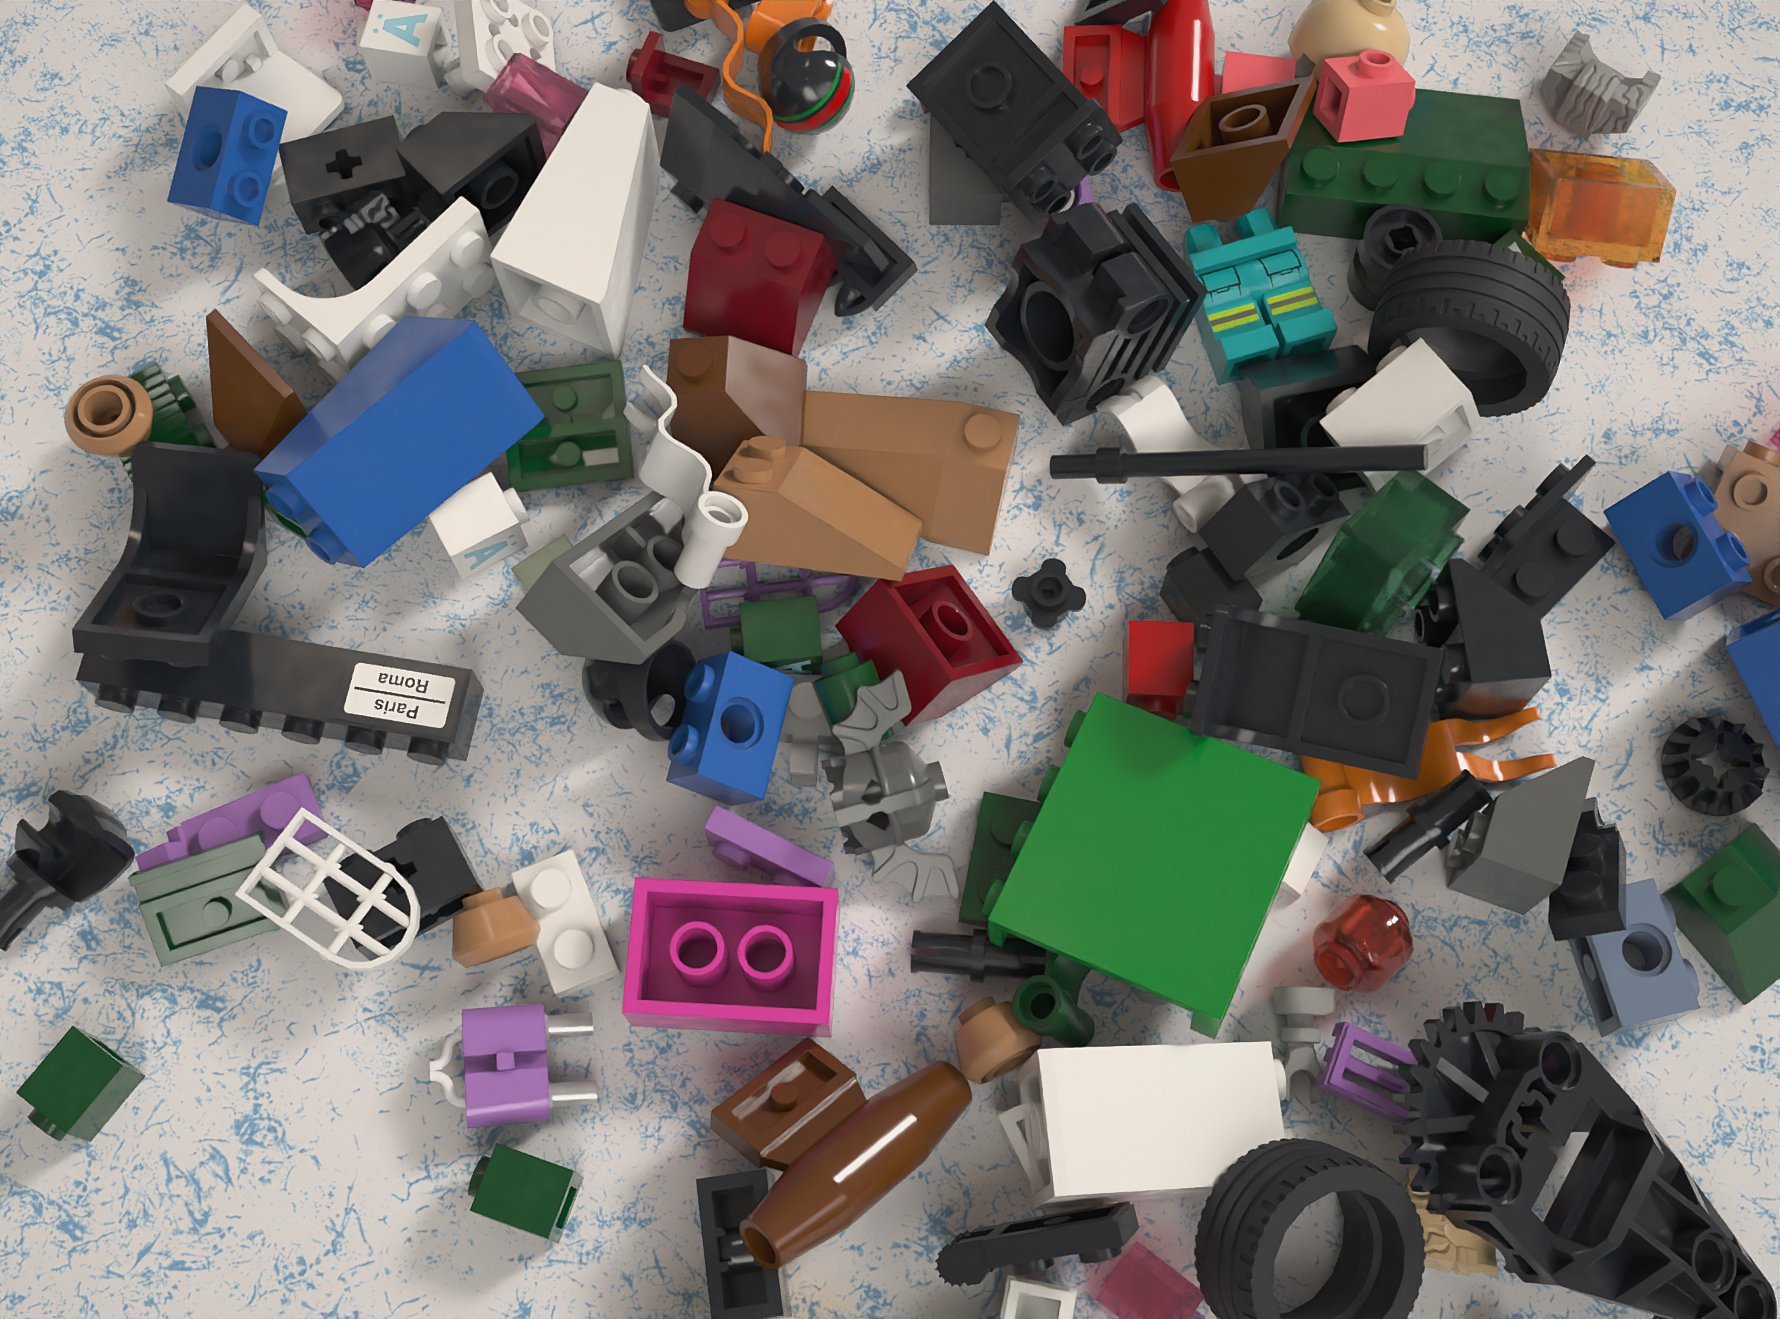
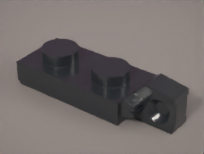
[1548,797,1626,941]

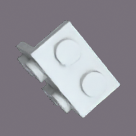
[164,3,345,180]

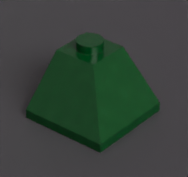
[1662,822,1780,1005]

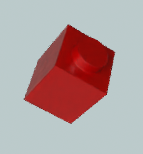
[1122,620,1194,721]

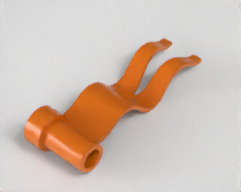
[684,0,773,154]
[1298,707,1557,833]

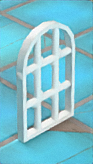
[235,807,420,971]

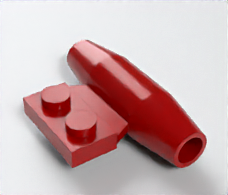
[1062,0,1215,192]

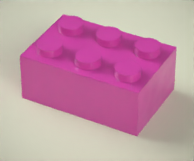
[622,877,840,1038]

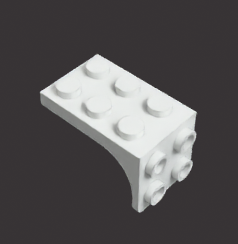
[252,196,496,386]

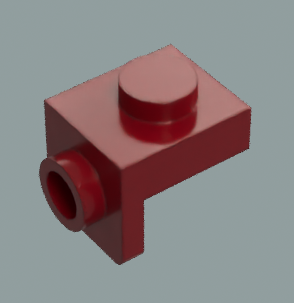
[626,31,721,119]

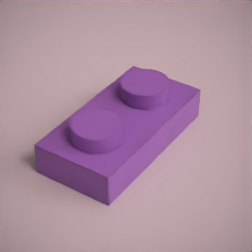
[704,805,836,888]

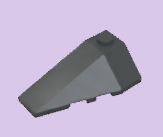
[516,485,713,665]

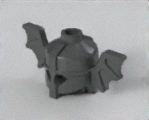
[821,669,960,903]

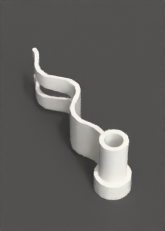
[623,365,748,589]
[1096,375,1268,533]

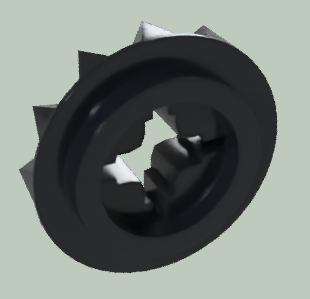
[1661,713,1771,816]

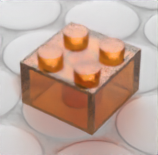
[1524,148,1677,269]

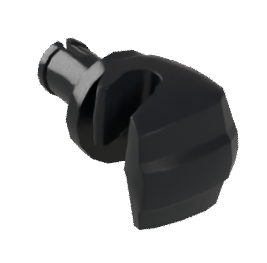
[0,790,135,952]

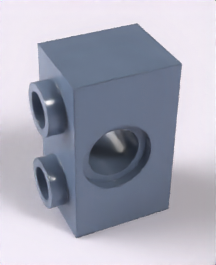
[1568,878,1700,1038]

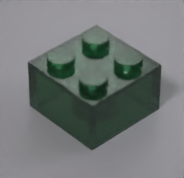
[1294,471,1471,638]

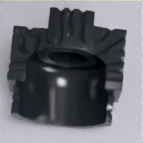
[318,190,428,291]

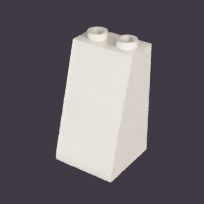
[489,82,662,361]
[1017,1041,1294,1210]

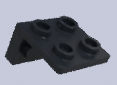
[1477,454,1617,620]

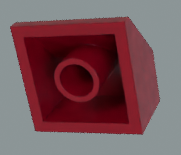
[683,197,838,358]
[835,564,1024,727]

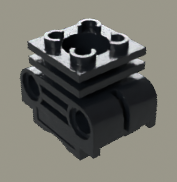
[984,202,1208,426]

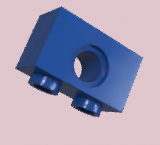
[167,86,288,226]
[1603,471,1753,621]
[666,651,794,806]

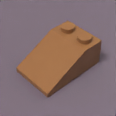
[713,436,923,581]

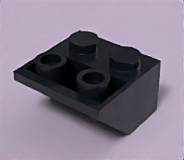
[1414,558,1552,721]

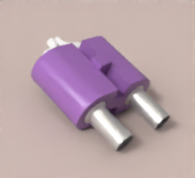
[430,1003,598,1129]

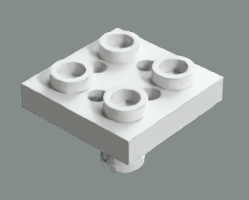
[444,0,562,126]

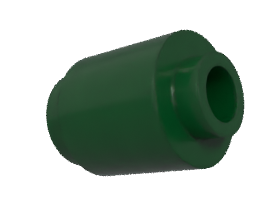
[812,652,894,747]

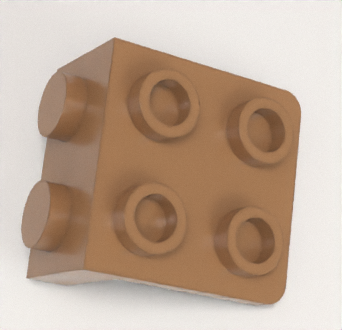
[1681,440,1780,608]

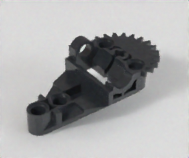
[1392,1001,1777,1319]

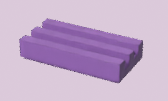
[1314,1021,1418,1124]

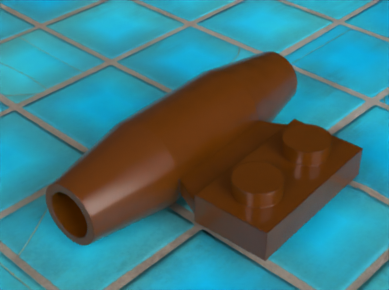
[710,1036,972,1270]

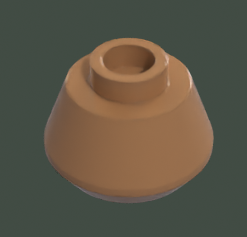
[64,375,153,458]
[452,887,541,968]
[954,997,1042,1085]

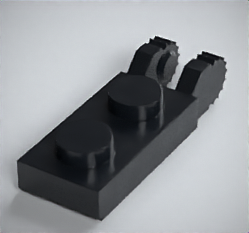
[935,1201,1139,1287]

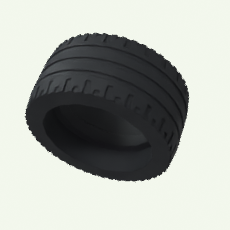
[1367,239,1571,418]
[1194,1138,1426,1319]

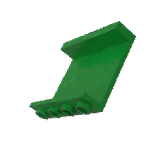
[982,692,1322,1040]

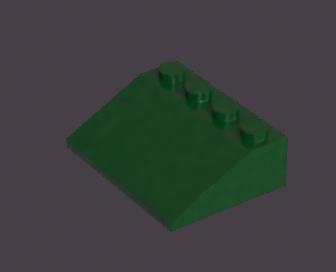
[1275,75,1532,245]

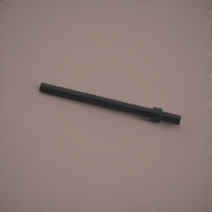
[1049,444,1428,484]

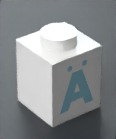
[356,0,453,90]
[428,472,530,580]

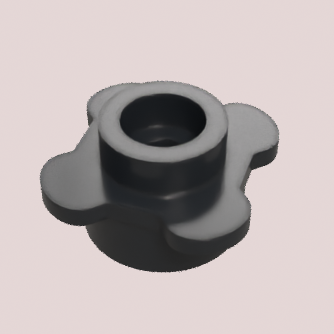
[1011,558,1086,630]

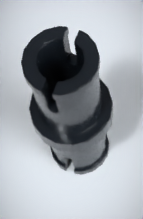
[1362,768,1493,885]
[910,929,1047,983]

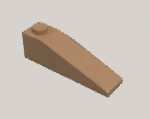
[803,390,1020,556]

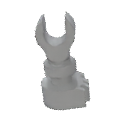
[1274,986,1336,1104]

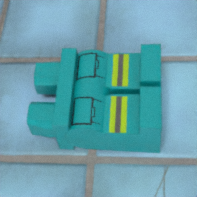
[1182,207,1338,386]

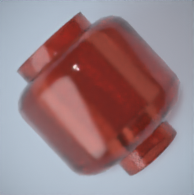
[1312,893,1414,993]

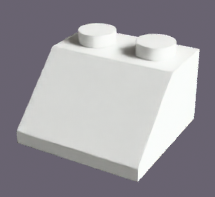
[1319,337,1483,508]

